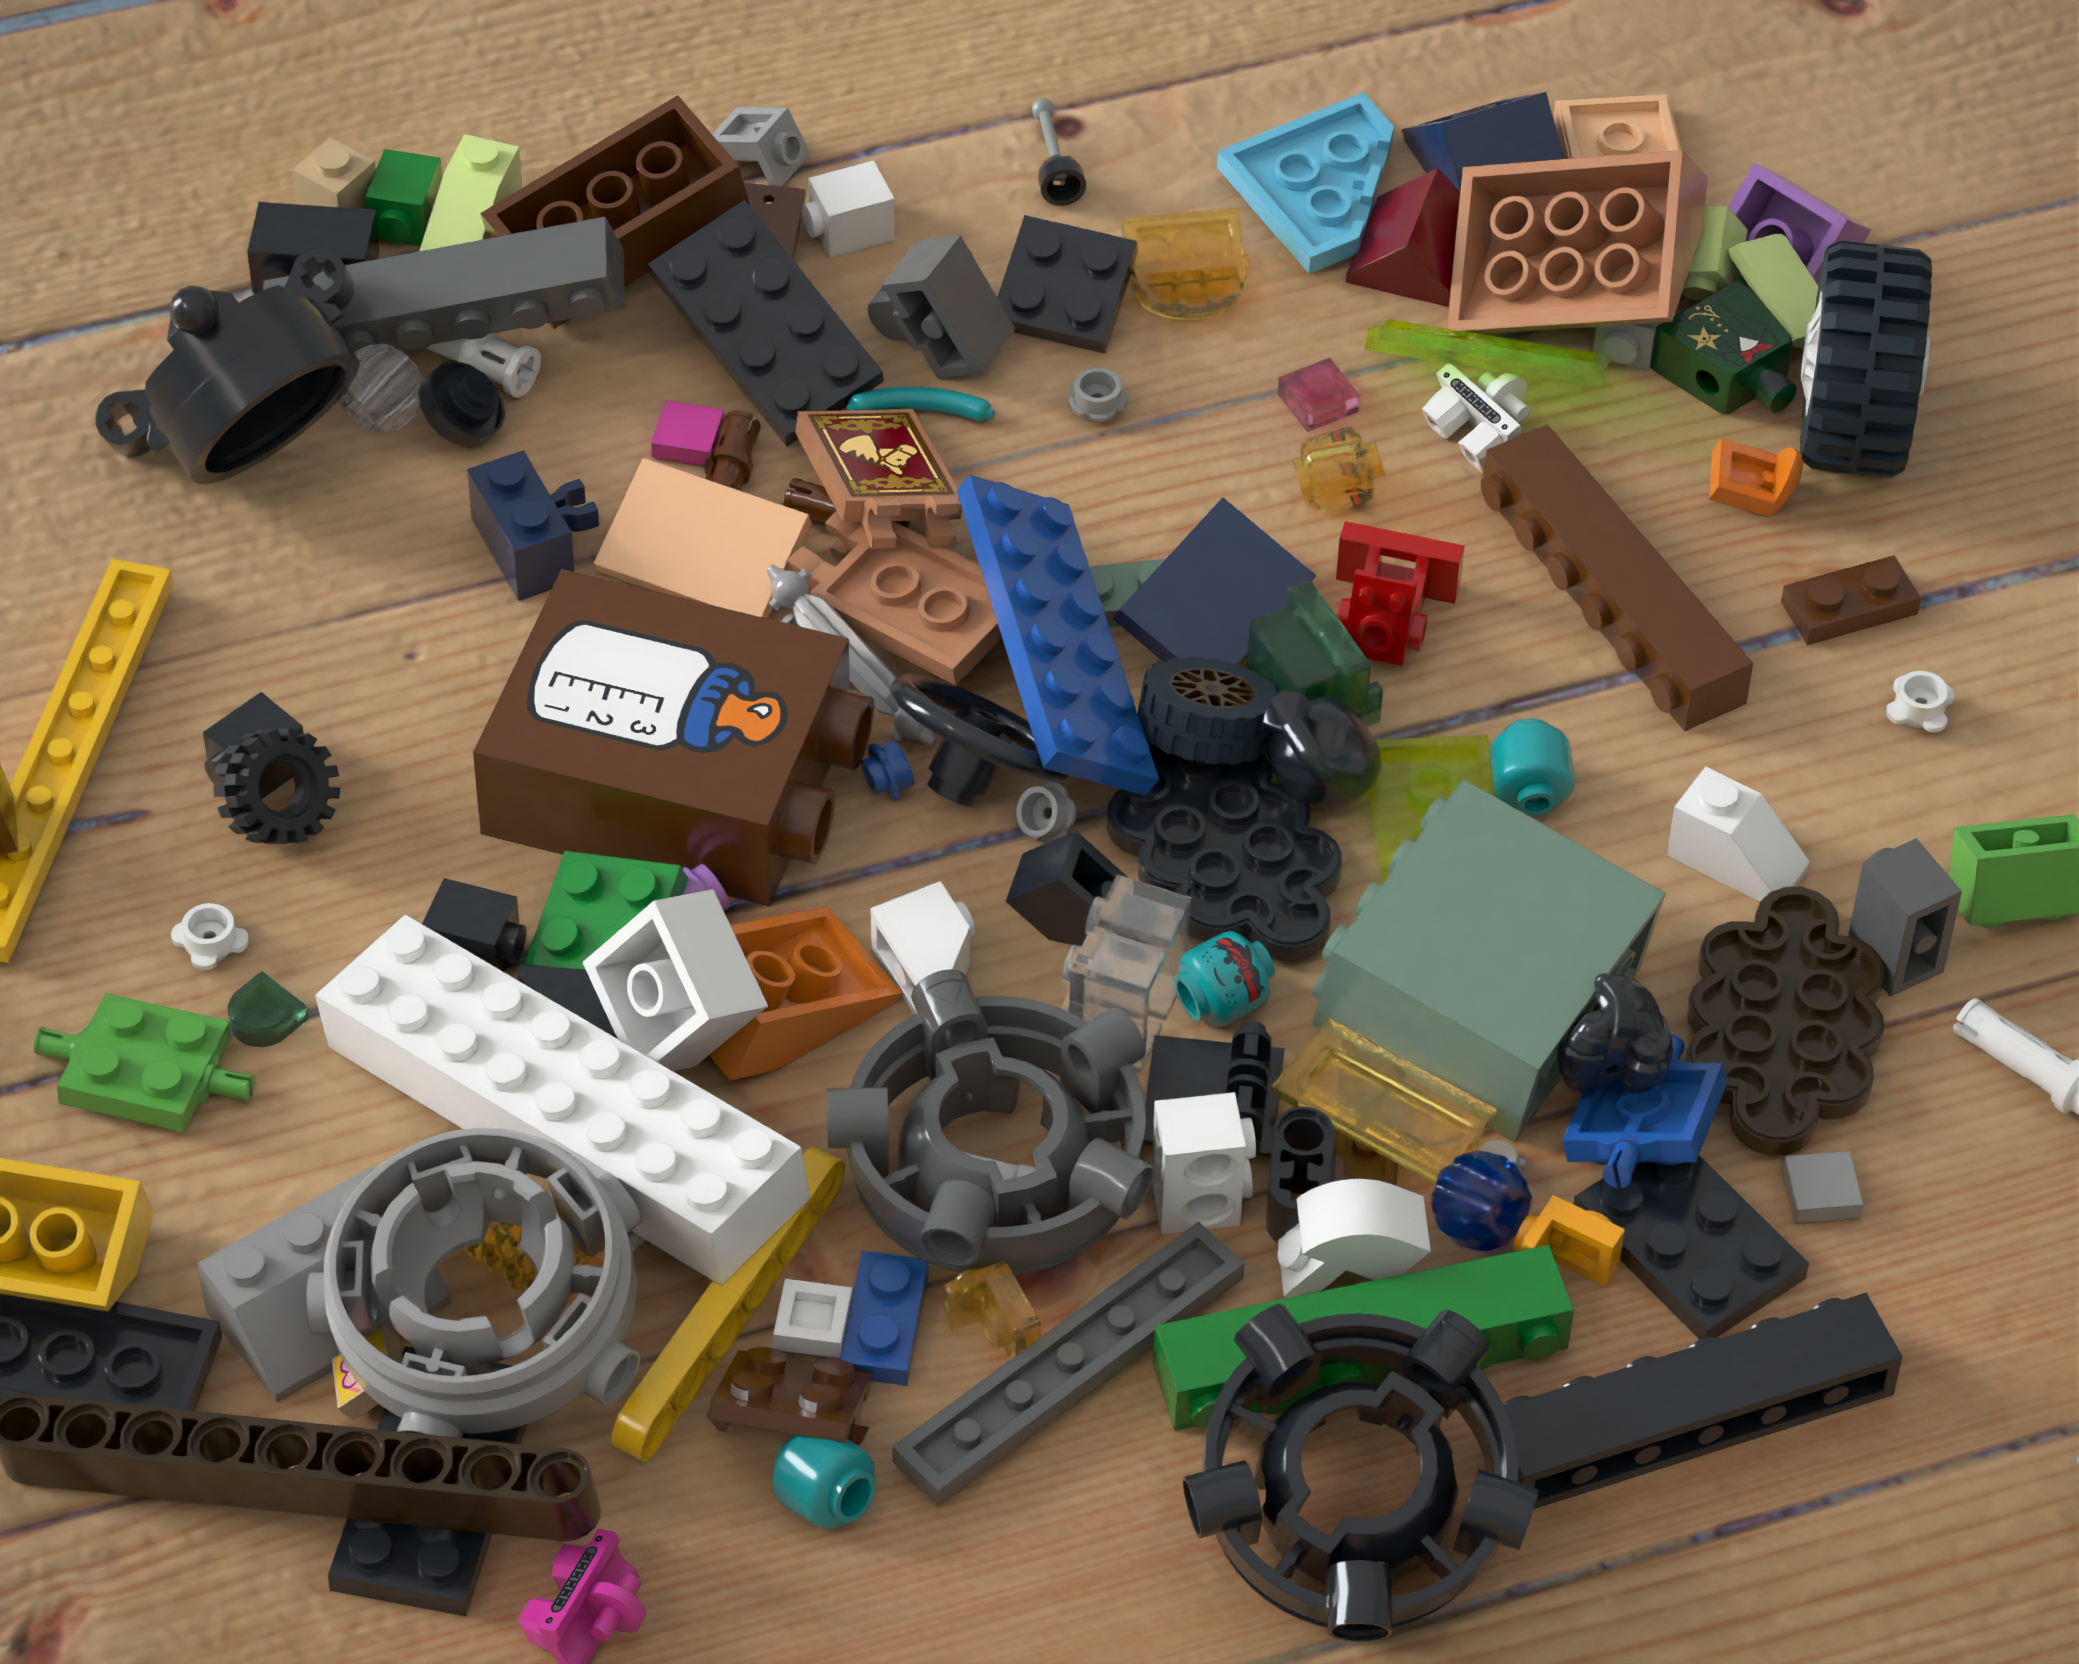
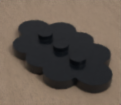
[1107,737,1342,961]

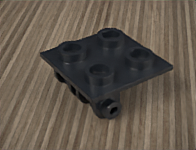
[1145,1021,1285,1157]

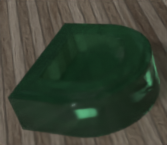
[228,971,309,1047]

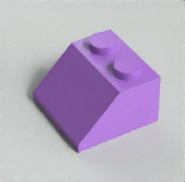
[1729,163,1871,287]

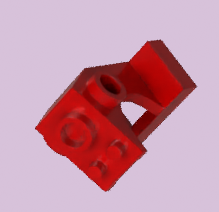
[1335,521,1465,666]

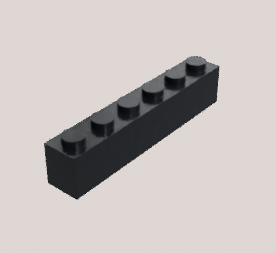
[1503,1292,1903,1509]

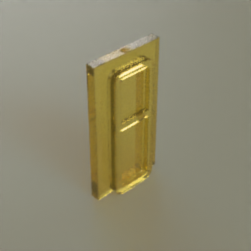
[1271,1018,1497,1187]

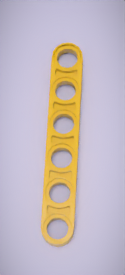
[611,1147,846,1462]

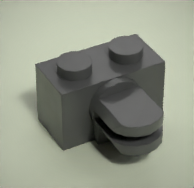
[868,235,1016,378]

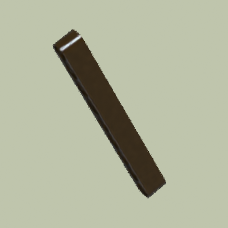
[0,1394,601,1541]

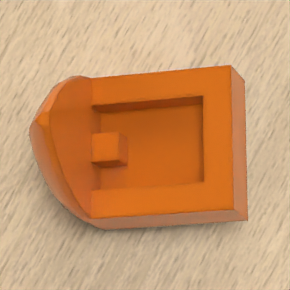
[1709,438,1803,517]

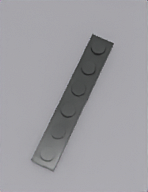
[892,1222,1245,1506]

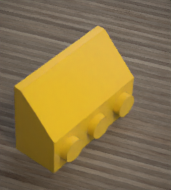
[0,1158,154,1311]

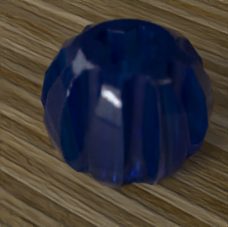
[1430,1150,1533,1252]

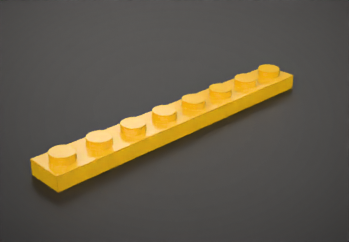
[0,559,173,963]

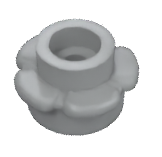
[1068,367,1127,422]
[1016,781,1076,844]

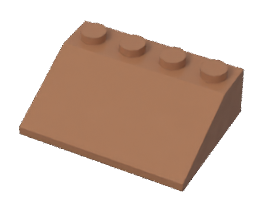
[1447,150,1707,336]

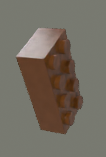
[480,95,751,329]

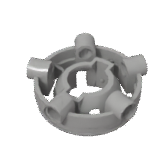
[307,1128,643,1438]

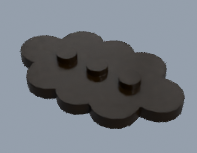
[1685,887,1885,1156]

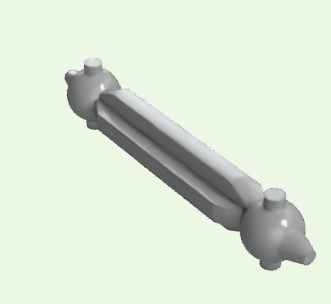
[767,564,937,747]

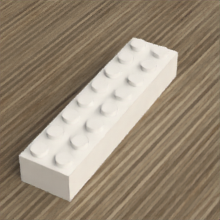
[315,915,810,1286]

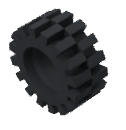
[213,728,340,844]

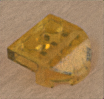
[1121,208,1249,320]

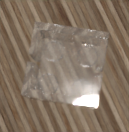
[1062,875,1191,1074]

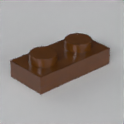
[1781,555,1921,645]

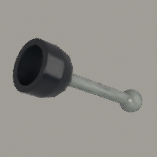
[1032,98,1086,206]

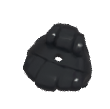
[1557,973,1673,1094]

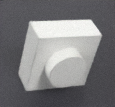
[773,1279,852,1359]

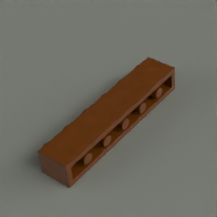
[1481,424,1753,731]

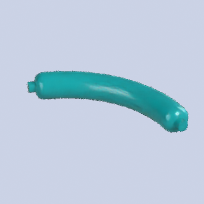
[846,387,995,422]

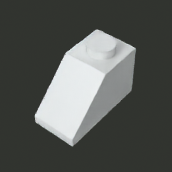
[1667,766,1810,902]
[871,881,975,1015]

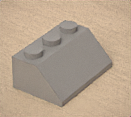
[198,1166,451,1402]

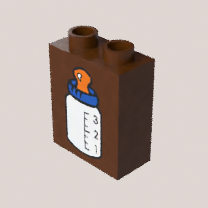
[473,569,875,907]

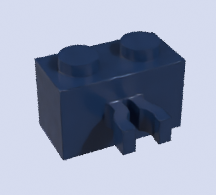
[467,450,599,601]

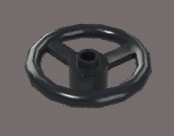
[891,673,1071,807]

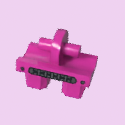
[519,1529,647,1664]

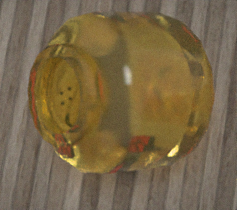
[1292,427,1385,514]

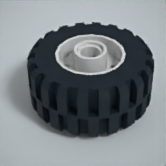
[1800,241,1932,478]

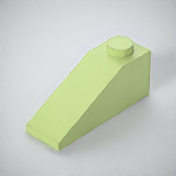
[420,134,522,251]

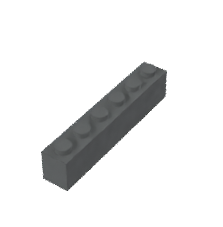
[263,217,625,360]

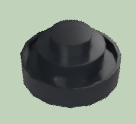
[418,361,505,448]

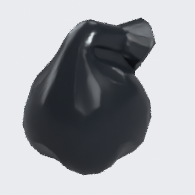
[1263,690,1381,812]

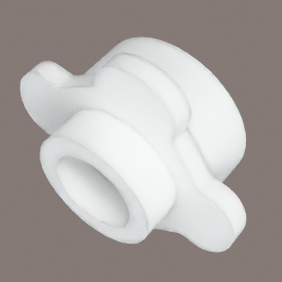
[1886,671,1955,733]
[171,903,249,970]

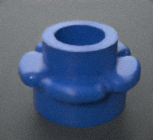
[861,739,914,800]

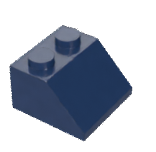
[1401,92,1564,191]

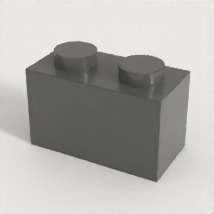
[1848,838,1962,997]

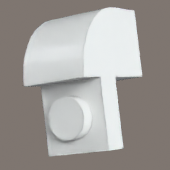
[1278,1179,1431,1298]

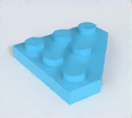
[1217,92,1394,274]

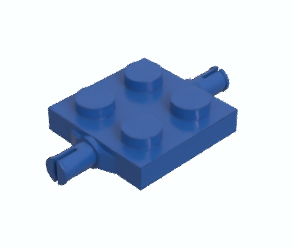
[1562,1033,1727,1188]

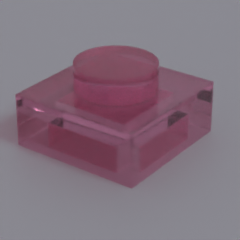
[1277,358,1360,432]

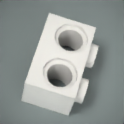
[1151,1092,1256,1234]

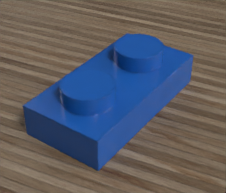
[840,1251,929,1386]

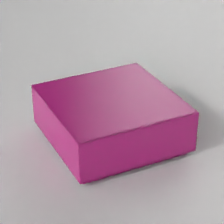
[651,400,724,466]

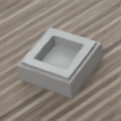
[1782,1151,1864,1224]

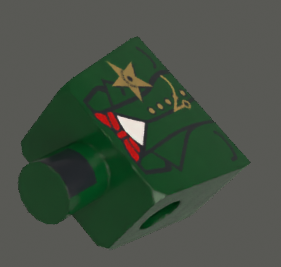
[1651,278,1797,414]

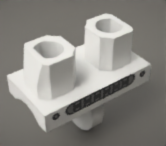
[1422,362,1530,473]

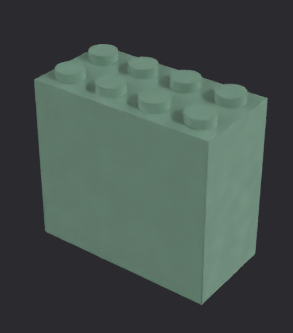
[1312,779,1666,1143]

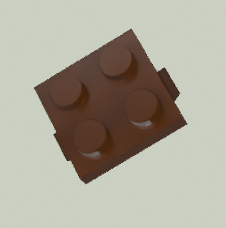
[707,1347,872,1445]

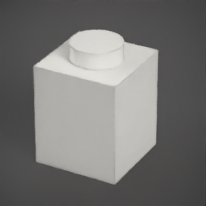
[802,161,895,258]

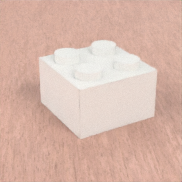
[583,889,768,1071]

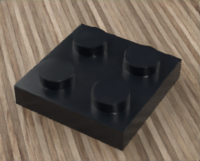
[998,215,1138,354]

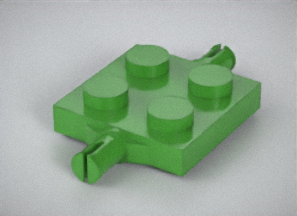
[34,993,256,1132]

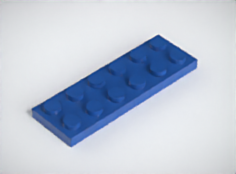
[957,475,1159,795]

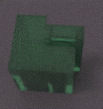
[1247,580,1383,727]

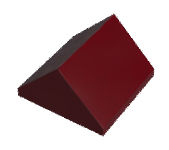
[1346,168,1460,307]

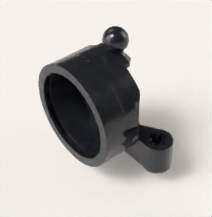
[95,248,360,484]

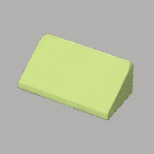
[1729,234,1818,350]

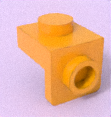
[1513,1195,1625,1287]

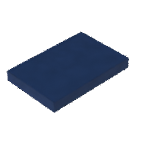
[1113,497,1316,664]

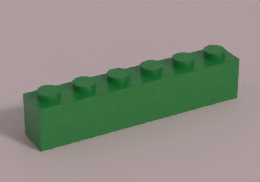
[1153,1245,1574,1431]

